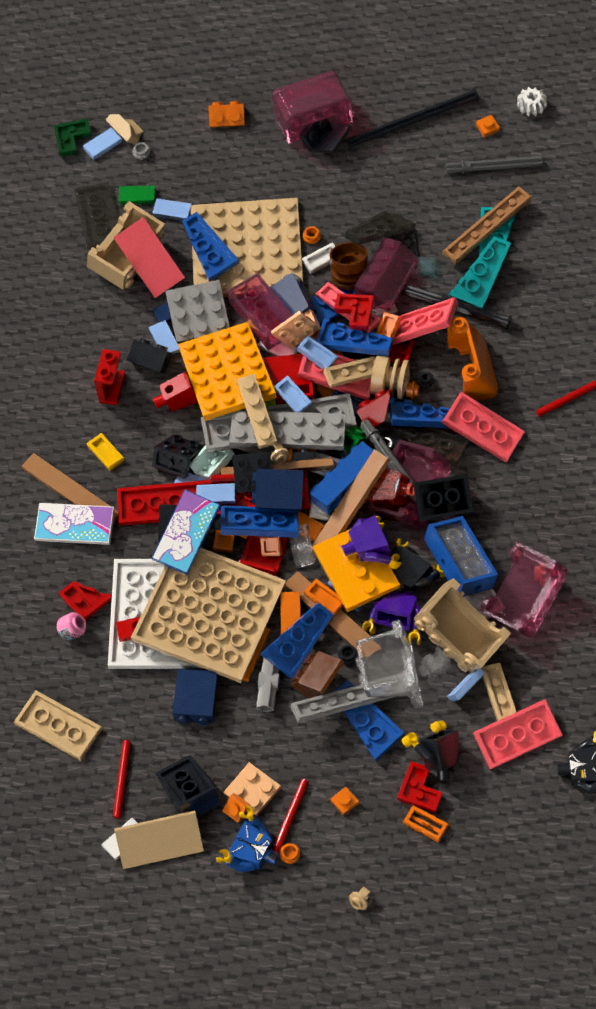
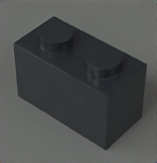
[127,338,172,374]

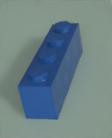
[310,441,374,515]

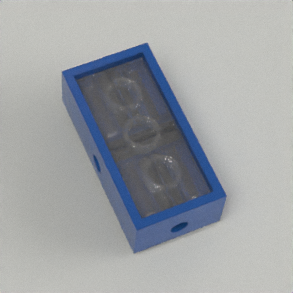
[424,516,498,597]

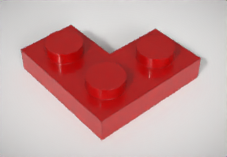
[334,293,375,330]
[397,761,443,813]

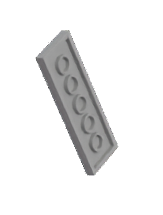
[229,411,346,450]

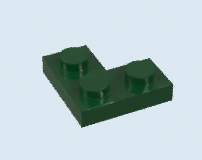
[53,118,92,157]

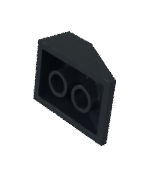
[413,474,474,521]
[155,755,222,818]

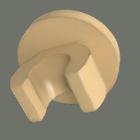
[271,443,289,464]
[349,887,370,910]

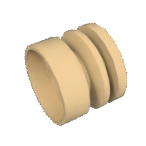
[370,355,410,399]

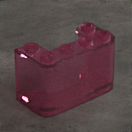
[272,71,354,143]

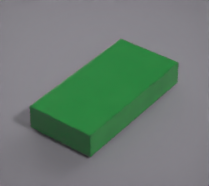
[119,186,155,205]

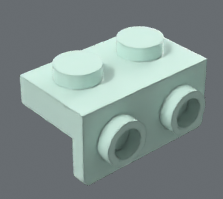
[190,445,235,480]

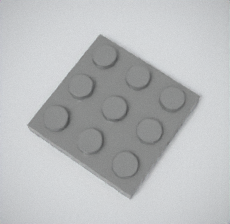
[165,280,230,344]

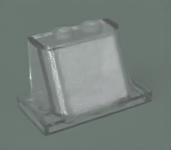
[356,620,423,708]

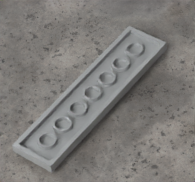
[201,393,357,453]

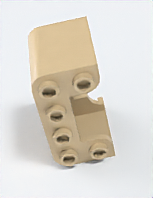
[87,201,165,290]
[414,578,511,672]

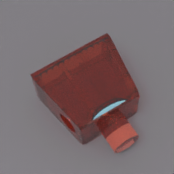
[367,468,415,506]

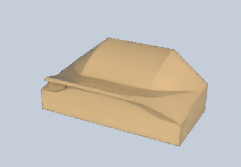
[106,114,143,145]

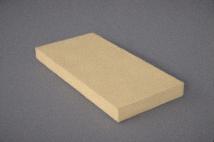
[14,690,102,761]
[114,811,204,869]

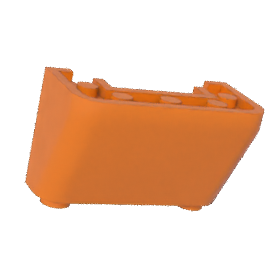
[447,317,498,401]

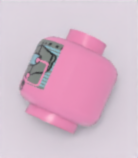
[57,612,86,640]

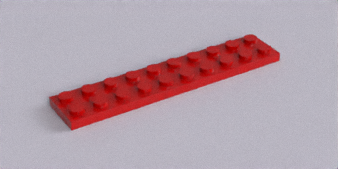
[117,471,310,526]

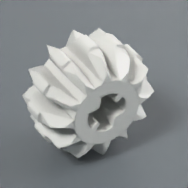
[517,87,547,117]

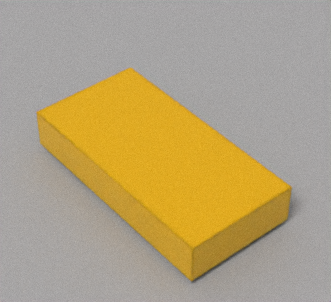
[87,433,125,471]

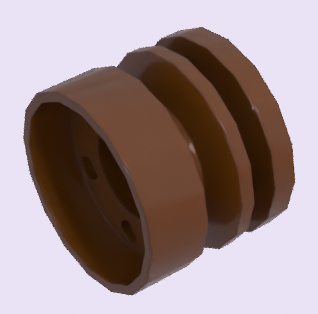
[329,242,370,290]

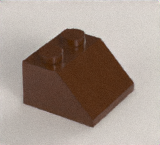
[292,651,344,699]

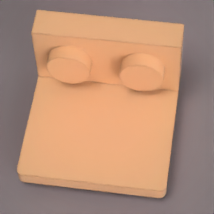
[271,309,321,349]

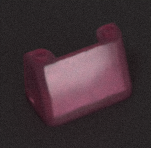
[367,439,451,530]
[480,541,567,638]

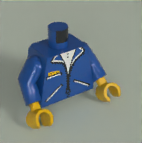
[216,806,280,872]

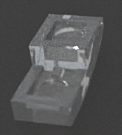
[289,523,315,568]

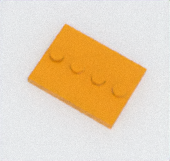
[313,529,400,612]

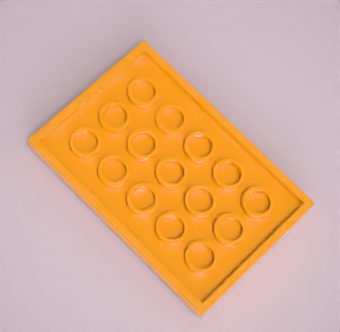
[178,322,277,421]

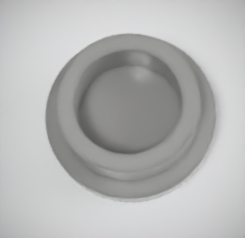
[133,142,150,159]

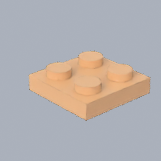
[223,762,281,816]

